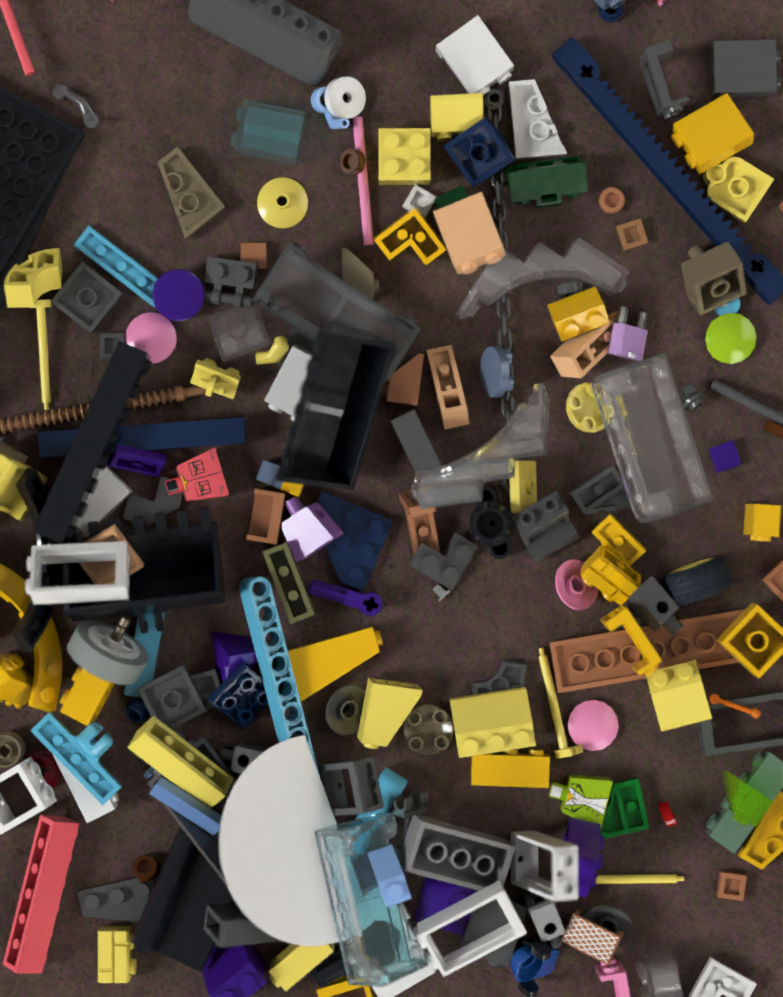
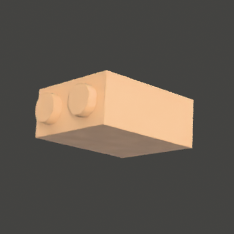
[433,192,506,275]

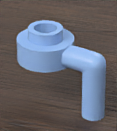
[311,87,349,129]

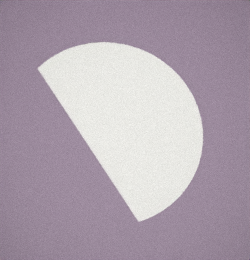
[219,735,373,946]

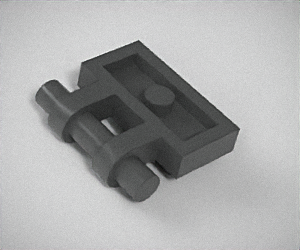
[204,256,259,308]

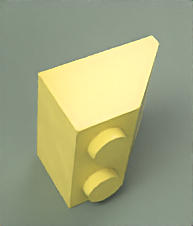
[430,93,483,141]
[646,660,712,732]

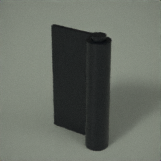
[130,827,234,972]

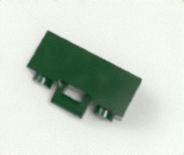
[506,155,588,208]

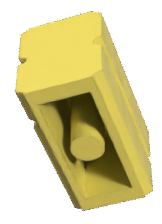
[98,926,137,983]

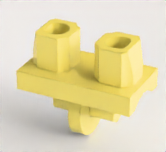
[190,358,241,399]

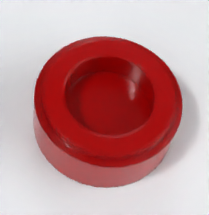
[658,801,678,828]

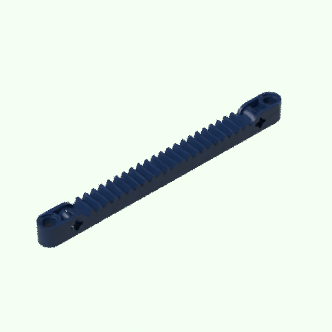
[551,37,783,305]

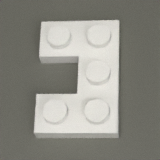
[688,957,757,997]

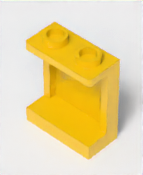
[600,605,662,676]

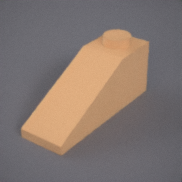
[550,311,619,378]
[427,345,470,430]

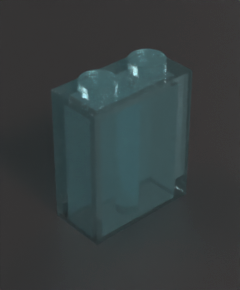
[231,99,306,166]

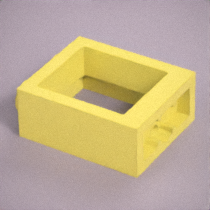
[269,943,335,992]

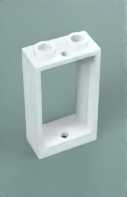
[25,541,130,604]
[511,830,578,902]
[416,880,527,977]

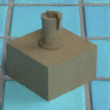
[681,241,747,316]

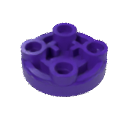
[152,269,204,321]

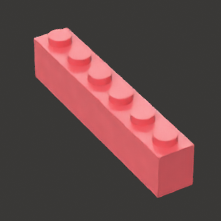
[3,814,79,974]

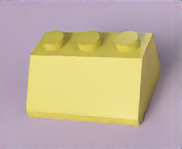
[450,687,536,758]

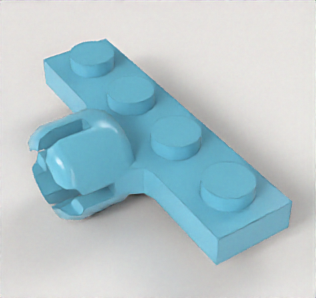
[30,712,122,805]

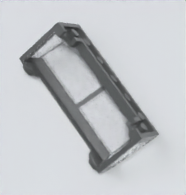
[252,242,421,382]

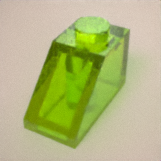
[722,769,772,827]

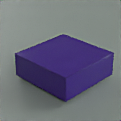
[708,440,742,473]

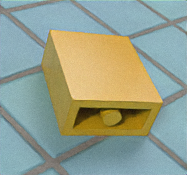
[671,93,754,175]

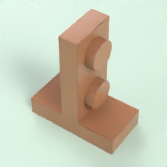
[398,486,440,554]

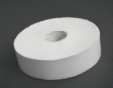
[324,77,366,119]

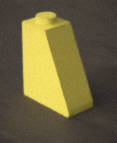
[357,677,423,749]

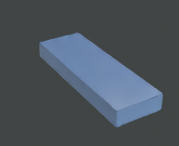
[149,777,222,836]

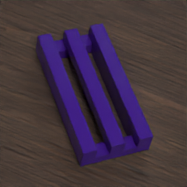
[109,444,166,477]

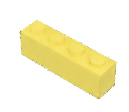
[128,716,234,808]

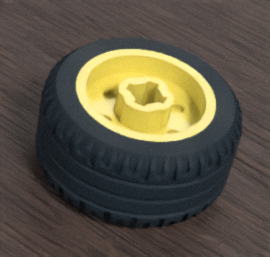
[660,555,732,606]

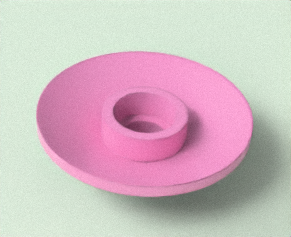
[555,559,598,610]

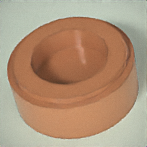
[598,187,625,214]

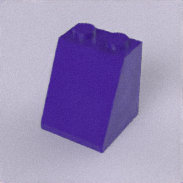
[202,944,270,997]

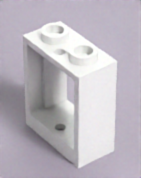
[0,757,57,835]

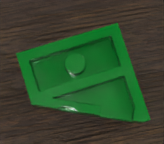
[600,777,650,839]

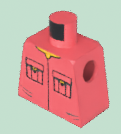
[165,448,229,502]

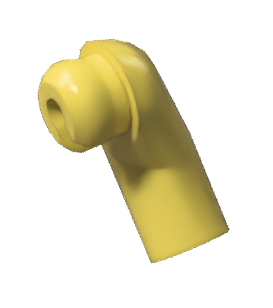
[256,336,289,365]

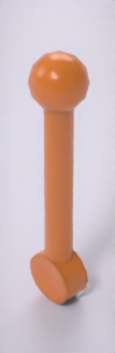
[709,694,761,718]

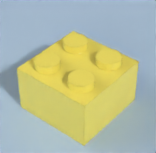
[379,128,431,185]

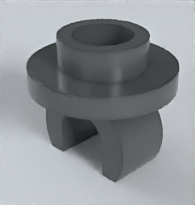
[680,382,706,411]

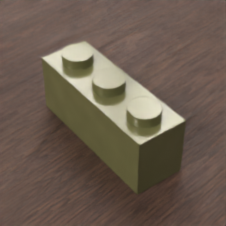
[263,542,316,624]

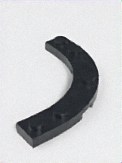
[12,468,61,652]

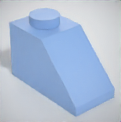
[367,844,412,907]

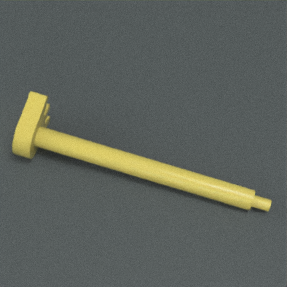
[29,299,52,410]
[539,648,583,758]
[596,874,684,884]

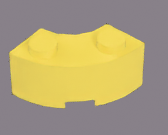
[4,248,62,308]

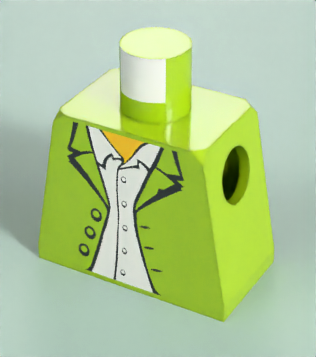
[549,774,613,829]

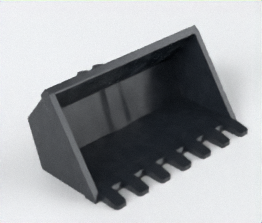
[275,322,396,490]
[63,507,225,634]

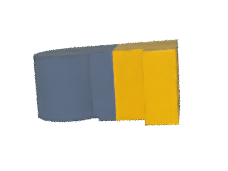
[256,460,304,497]

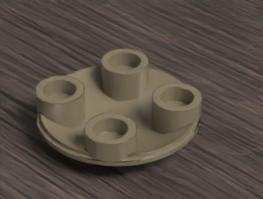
[403,704,454,755]

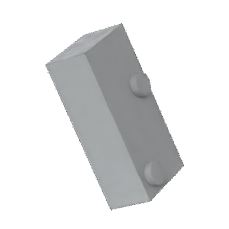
[398,814,516,891]

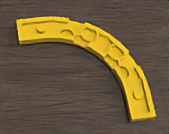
[0,564,62,713]

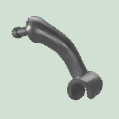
[51,84,99,128]

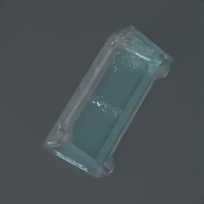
[314,813,428,987]

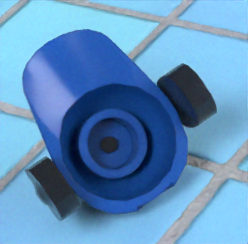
[510,938,560,997]

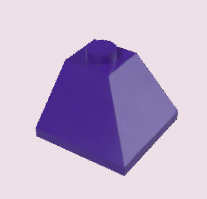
[413,877,478,935]

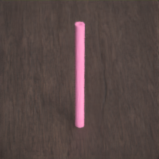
[352,117,374,246]

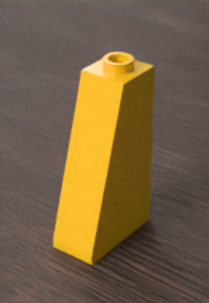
[288,626,383,701]

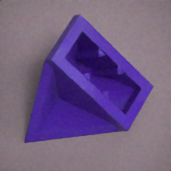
[211,632,258,682]

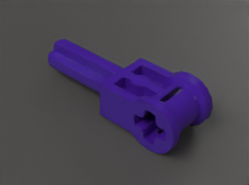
[309,579,382,616]

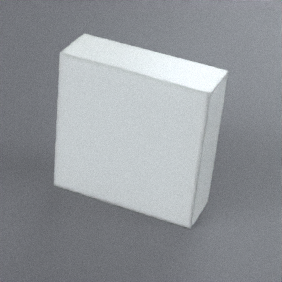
[402,184,437,218]

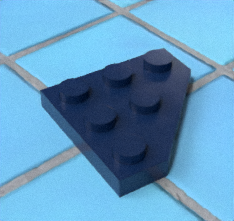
[317,491,393,591]

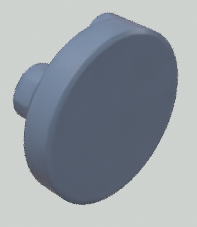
[480,346,514,398]

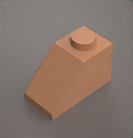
[382,353,424,406]

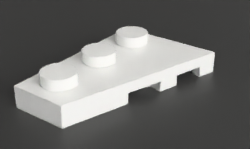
[508,79,567,160]

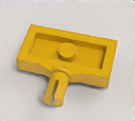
[592,513,646,566]

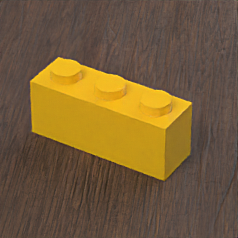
[470,749,550,788]

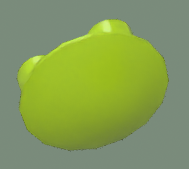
[705,313,757,364]

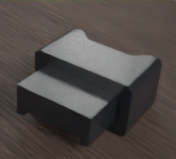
[310,941,357,987]

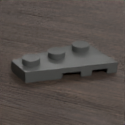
[77,877,155,922]

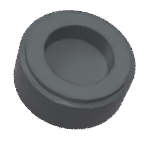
[557,281,583,298]

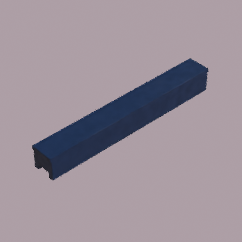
[38,417,246,458]

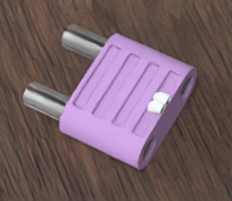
[608,306,648,361]

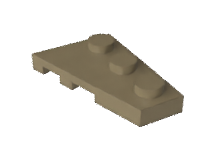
[157,146,226,240]

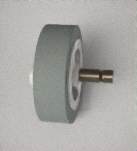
[67,615,149,685]

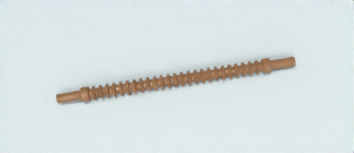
[0,386,207,434]

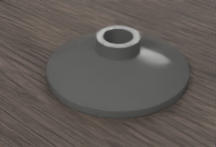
[326,685,365,735]
[583,905,633,946]

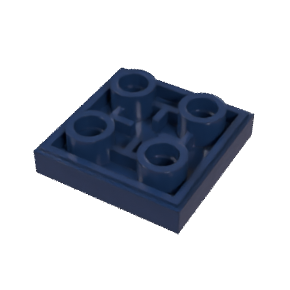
[207,662,268,729]

